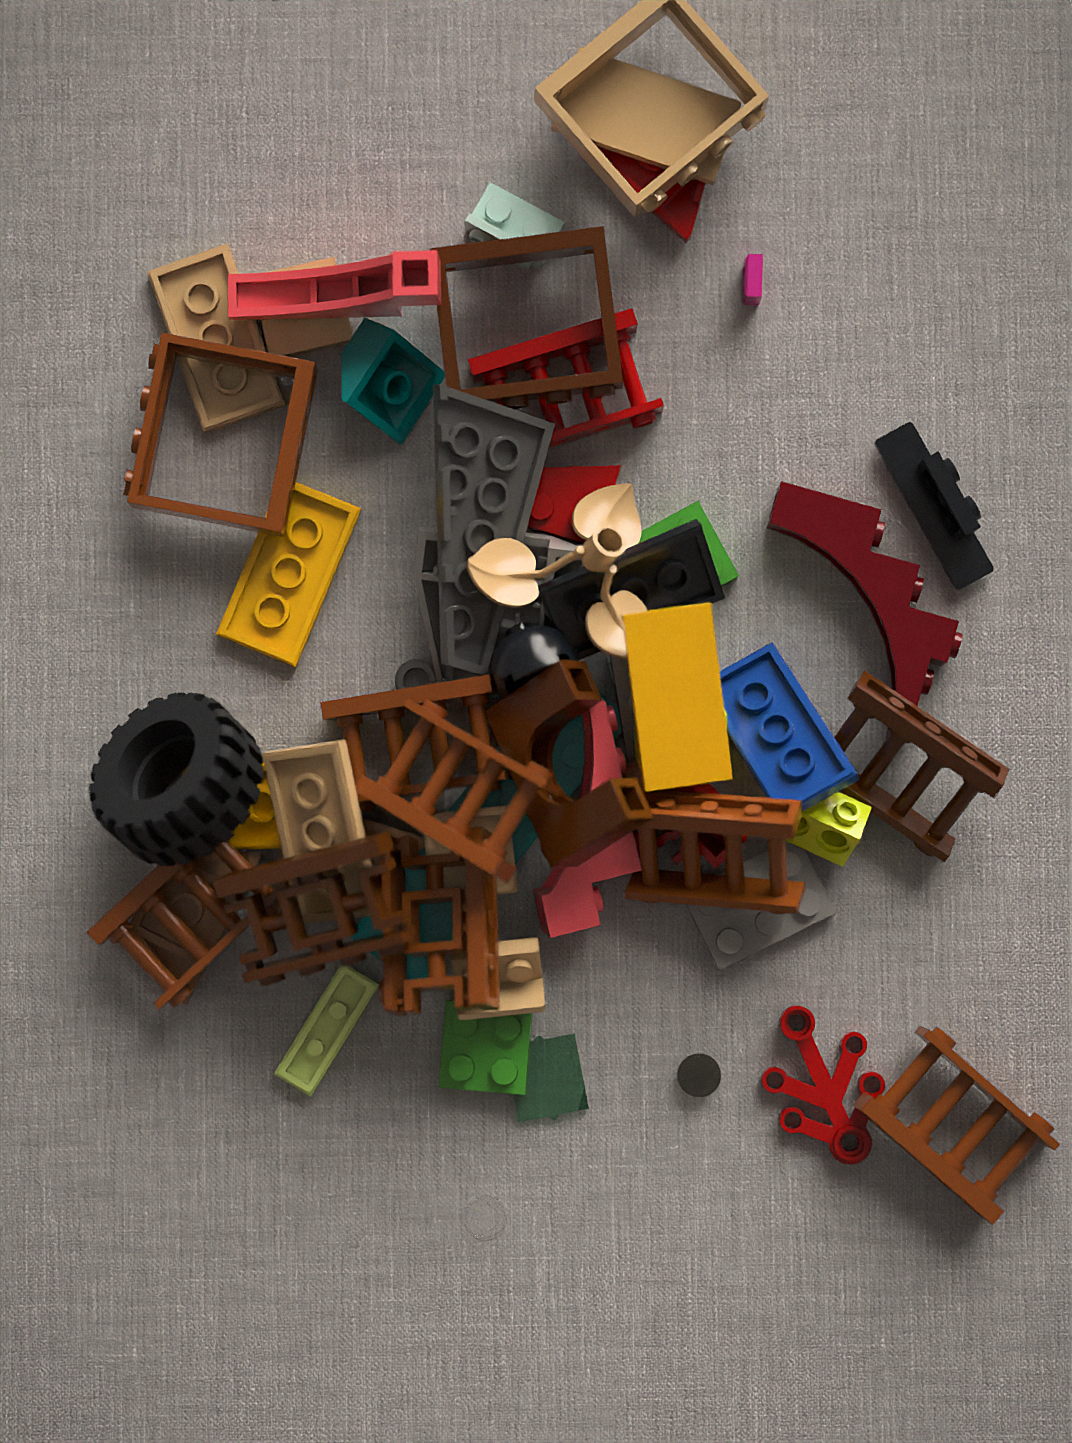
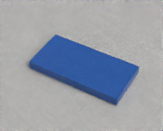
[720,642,859,812]

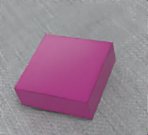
[742,254,763,306]

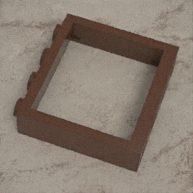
[430,226,623,410]

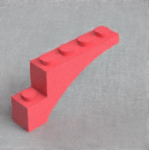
[228,250,441,320]
[532,700,641,938]

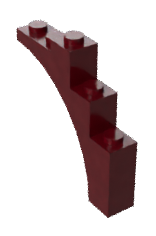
[766,481,962,739]

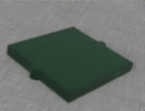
[513,1033,589,1122]

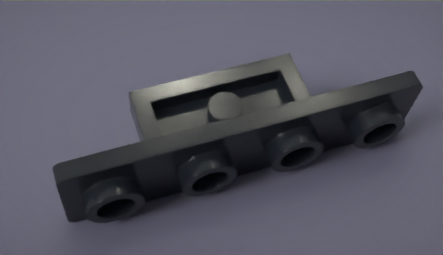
[874,422,994,590]

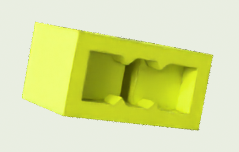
[785,792,872,867]

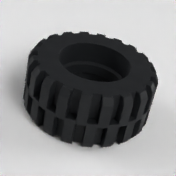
[89,693,263,866]

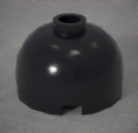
[491,622,579,700]

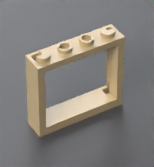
[534,0,769,218]

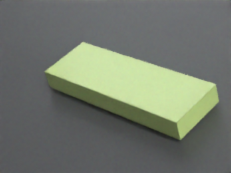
[274,965,379,1097]

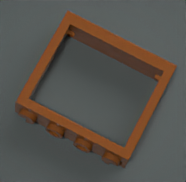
[123,332,318,537]

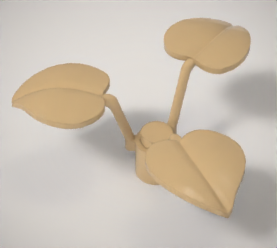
[467,483,648,659]

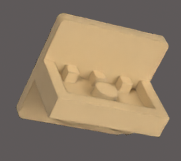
[451,937,546,1020]

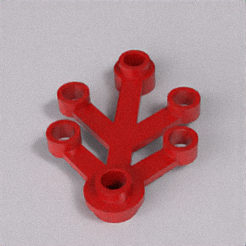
[761,1005,885,1165]

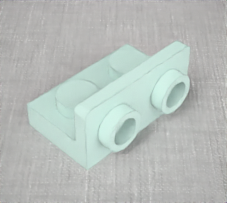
[465,182,565,270]

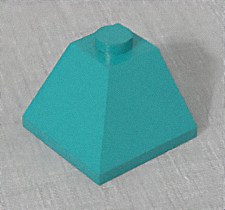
[341,318,445,445]

